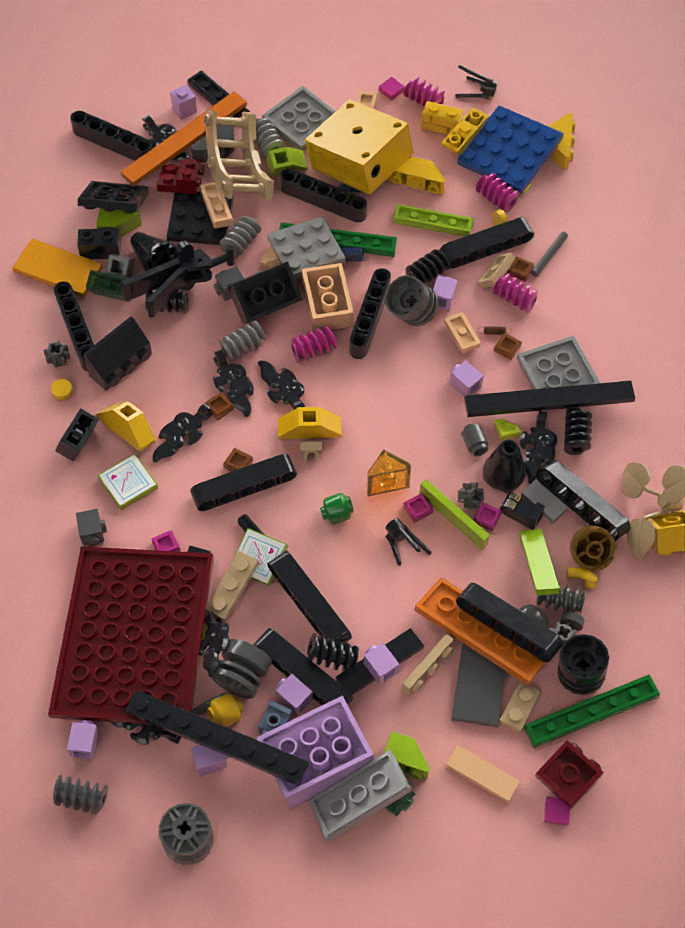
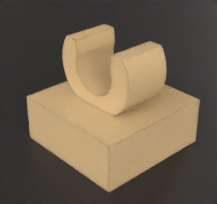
[300,441,322,461]

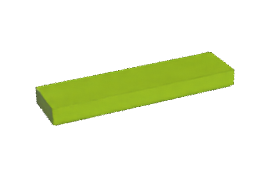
[393,204,474,237]
[419,479,489,550]
[519,529,559,596]

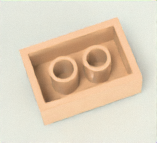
[302,263,354,333]

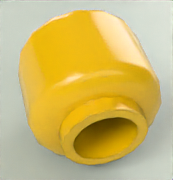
[207,694,244,727]

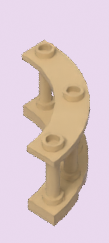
[203,109,274,200]

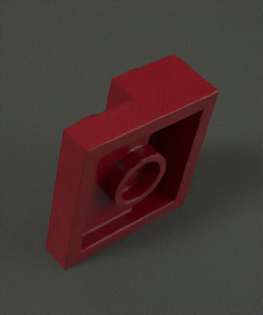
[157,159,205,194]
[535,740,604,809]

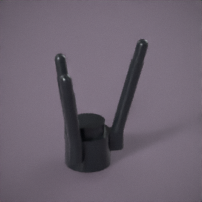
[455,65,498,99]
[385,518,432,565]

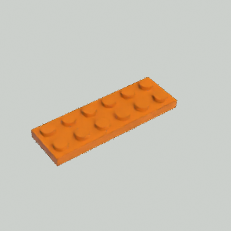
[414,577,547,686]

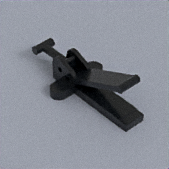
[121,240,234,318]

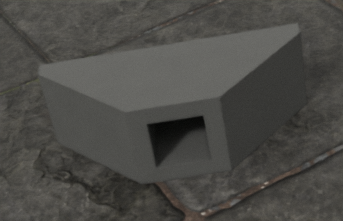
[191,115,235,163]

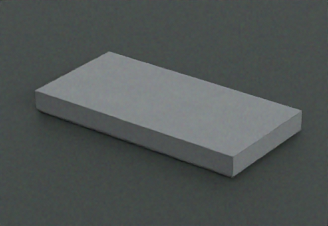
[308,750,412,842]

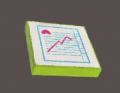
[98,454,158,510]
[231,528,288,586]

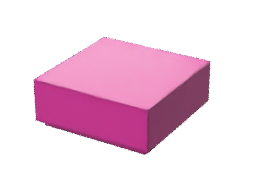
[378,76,405,101]
[403,493,433,523]
[473,502,502,531]
[151,530,181,552]
[544,797,570,826]

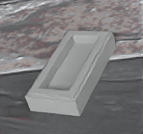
[521,480,568,523]

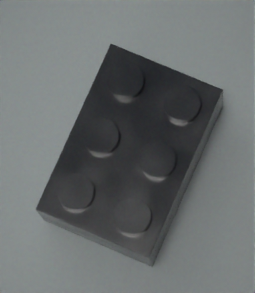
[227,261,303,323]

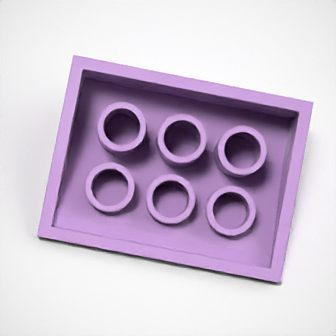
[256,696,374,809]

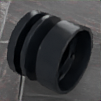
[557,634,609,695]

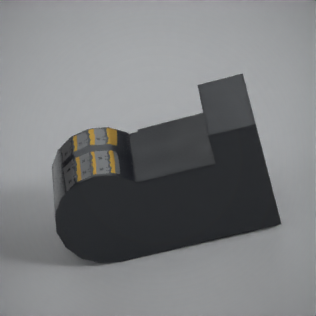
[500,492,545,530]

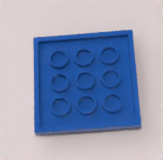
[457,105,564,194]

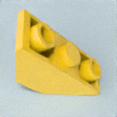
[441,107,489,154]
[549,113,576,169]
[388,156,445,195]
[95,401,156,452]
[278,407,342,439]

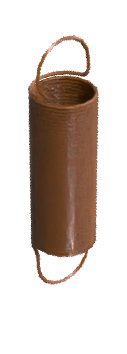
[478,326,512,335]

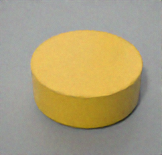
[492,210,508,226]
[51,379,73,401]

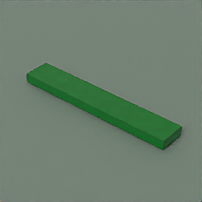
[279,222,397,257]
[523,674,660,748]

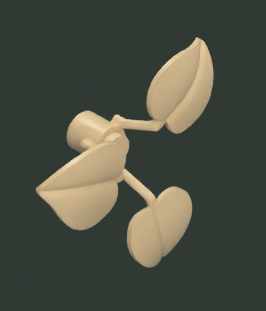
[622,462,685,559]

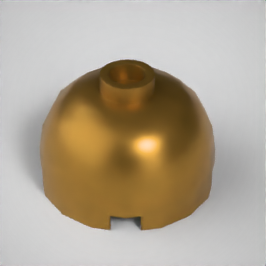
[570,526,617,571]

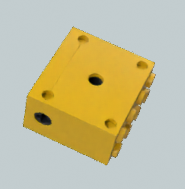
[305,99,414,195]

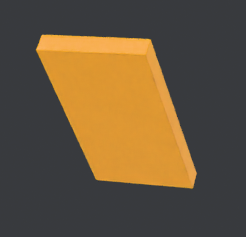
[12,238,103,298]

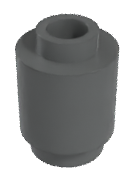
[461,423,488,456]

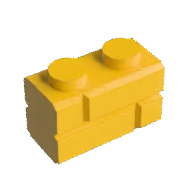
[421,101,464,135]

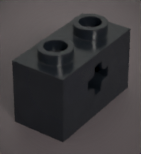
[77,228,121,260]
[55,408,99,462]

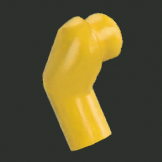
[566,567,598,589]

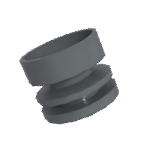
[385,275,439,326]
[211,639,272,699]
[159,803,213,865]

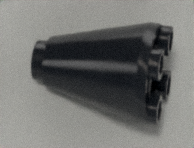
[130,232,176,271]
[483,439,526,493]

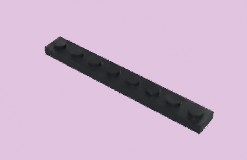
[125,690,309,786]

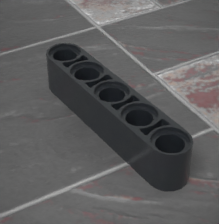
[70,111,153,161]
[280,168,367,223]
[440,217,535,269]
[349,268,391,359]
[54,281,94,371]
[190,454,297,511]
[536,460,631,541]
[267,550,352,644]
[456,583,563,662]
[253,628,353,706]

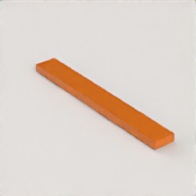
[120,91,247,187]

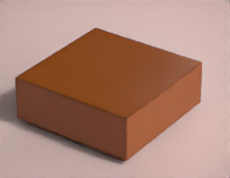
[508,256,534,282]
[494,333,522,360]
[205,392,234,421]
[223,448,253,471]

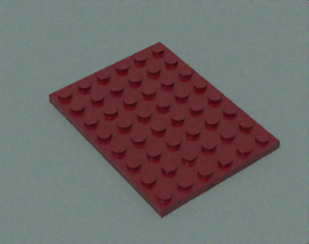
[48,546,214,725]

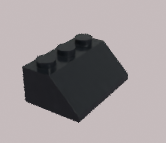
[83,316,152,391]

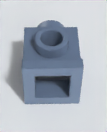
[258,700,292,736]

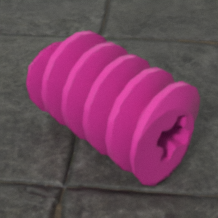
[403,76,445,107]
[475,173,519,213]
[492,273,538,313]
[291,326,337,363]

